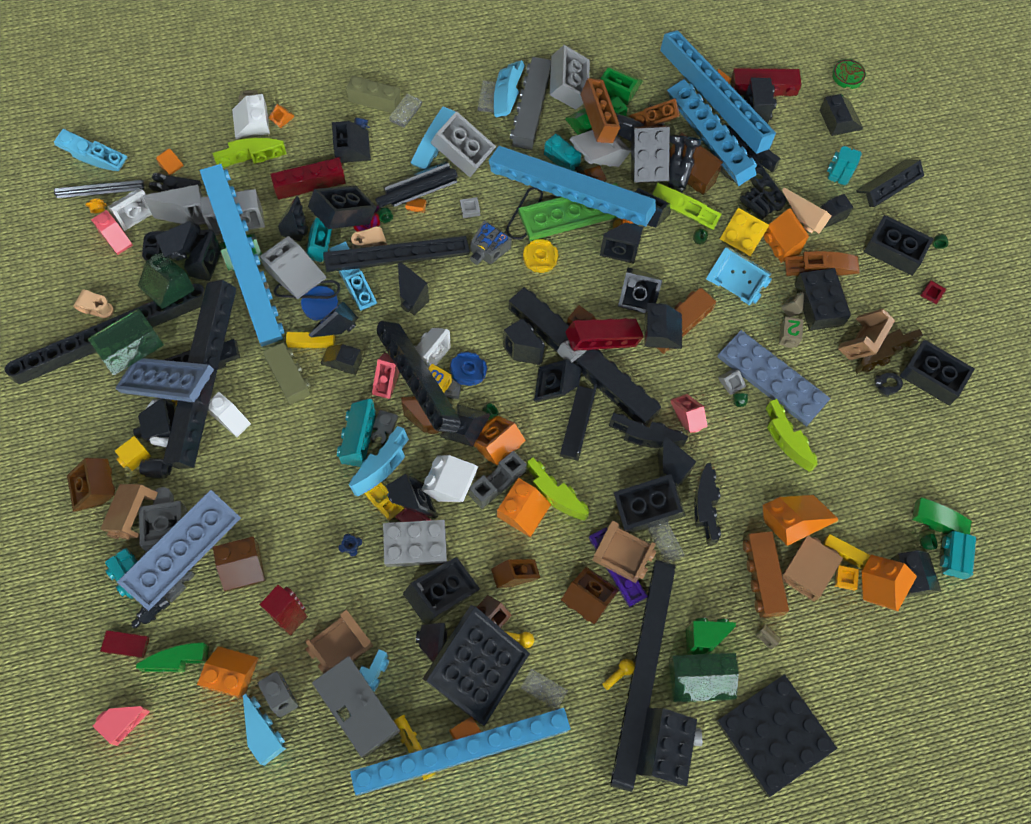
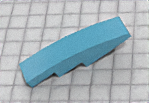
[411,106,455,170]

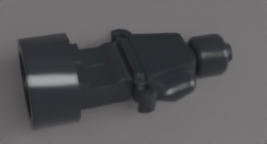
[131,597,170,628]

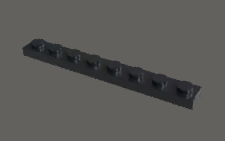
[323,236,470,272]

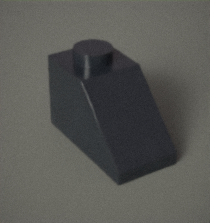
[820,194,853,229]
[320,344,363,375]

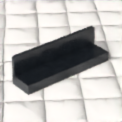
[856,159,925,207]
[383,162,458,207]
[560,384,597,461]

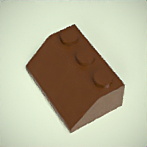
[669,133,723,195]

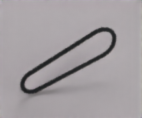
[506,187,543,240]
[274,280,340,299]

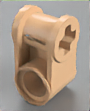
[351,227,387,249]
[73,289,114,319]

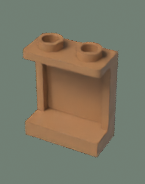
[838,309,895,360]
[100,484,158,540]
[592,520,657,583]
[782,536,843,602]
[305,609,373,674]

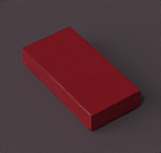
[100,630,149,659]

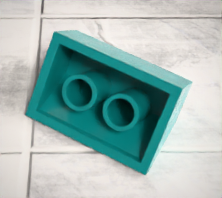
[337,399,376,467]

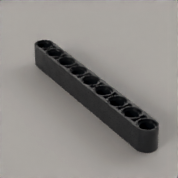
[377,320,460,433]

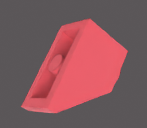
[91,210,133,255]
[372,352,400,399]
[670,394,708,433]
[93,706,150,746]

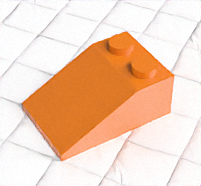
[763,495,838,546]

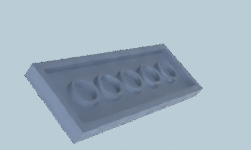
[718,330,831,427]
[115,358,214,402]
[117,490,241,611]

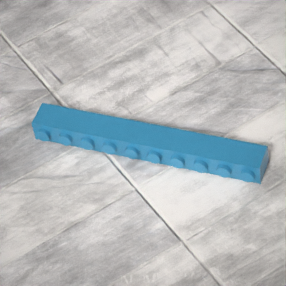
[660,30,776,154]
[489,146,656,227]
[199,164,285,347]
[350,708,571,796]

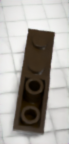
[855,329,923,374]

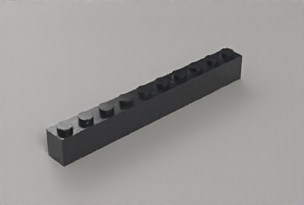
[163,280,237,469]
[508,287,661,426]

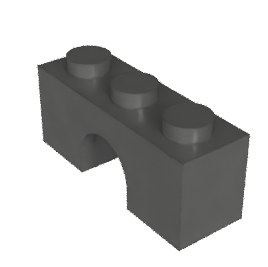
[469,451,527,509]

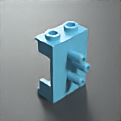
[706,247,772,306]

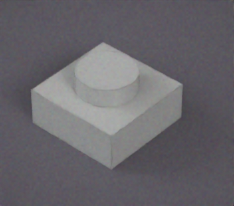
[460,197,480,218]

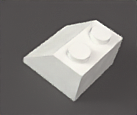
[232,94,270,139]
[108,188,152,231]
[414,328,451,368]
[422,455,478,502]

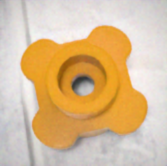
[85,199,107,213]

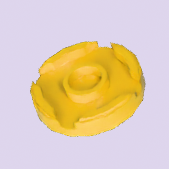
[523,239,558,273]

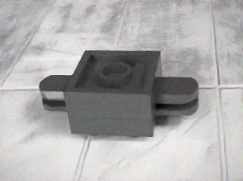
[139,487,187,552]

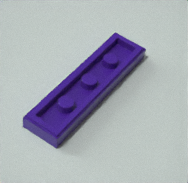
[589,527,648,608]

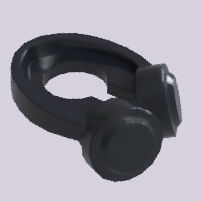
[874,373,903,397]

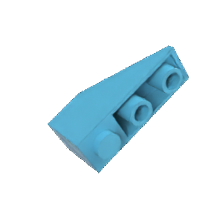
[243,694,286,766]

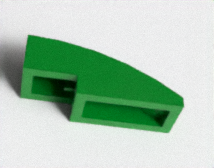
[912,497,972,535]
[136,643,209,672]

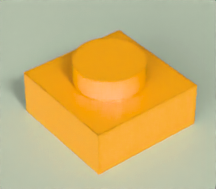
[835,565,859,591]

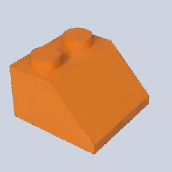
[764,208,809,263]
[474,415,526,465]
[497,478,551,538]
[862,555,917,611]
[197,646,258,699]

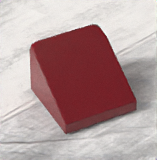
[920,280,947,305]

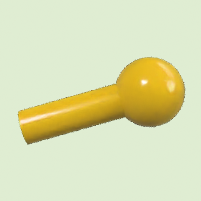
[505,631,534,649]
[603,658,635,690]

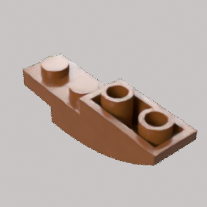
[628,99,680,126]
[784,251,860,276]

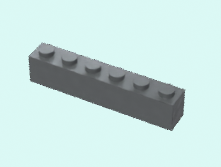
[510,57,551,150]

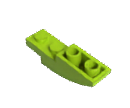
[212,138,287,168]
[652,183,722,230]
[765,399,818,472]
[526,457,589,521]

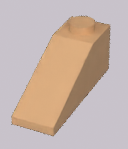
[782,188,831,234]

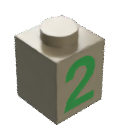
[779,317,803,348]

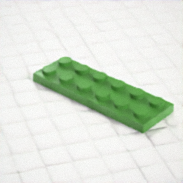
[518,183,619,241]

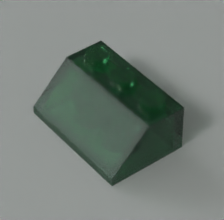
[138,253,195,309]
[88,309,164,376]
[669,653,739,703]

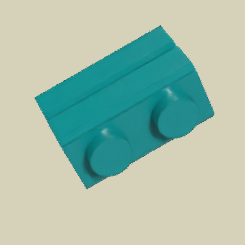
[544,133,582,171]
[827,146,862,186]
[306,218,332,262]
[940,531,976,579]
[105,548,137,599]

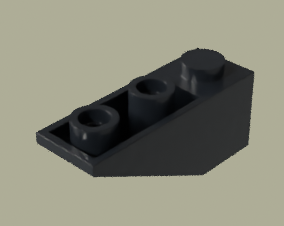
[278,196,308,242]

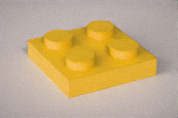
[720,208,770,257]

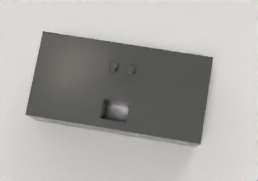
[312,656,401,759]

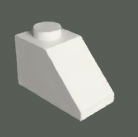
[208,392,251,437]

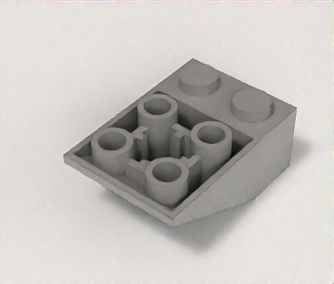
[570,130,631,167]
[143,185,206,225]
[259,236,326,299]

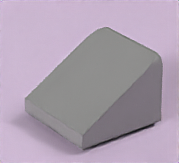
[557,340,586,362]
[718,369,746,395]

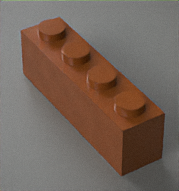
[580,78,620,143]
[657,287,717,354]
[743,532,789,618]

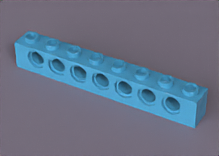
[667,79,757,186]

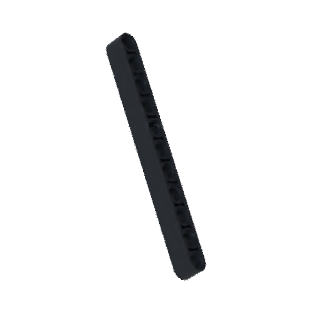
[5,283,205,384]
[610,560,676,792]

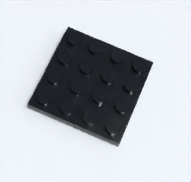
[422,605,530,726]
[716,674,838,798]

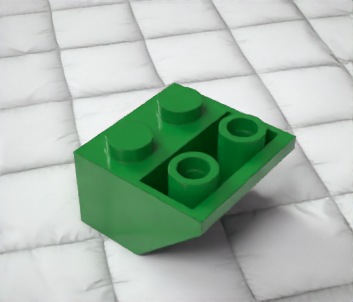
[600,67,643,105]
[686,618,736,655]

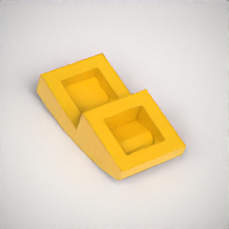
[364,483,405,521]

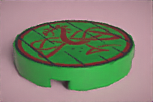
[832,59,866,89]

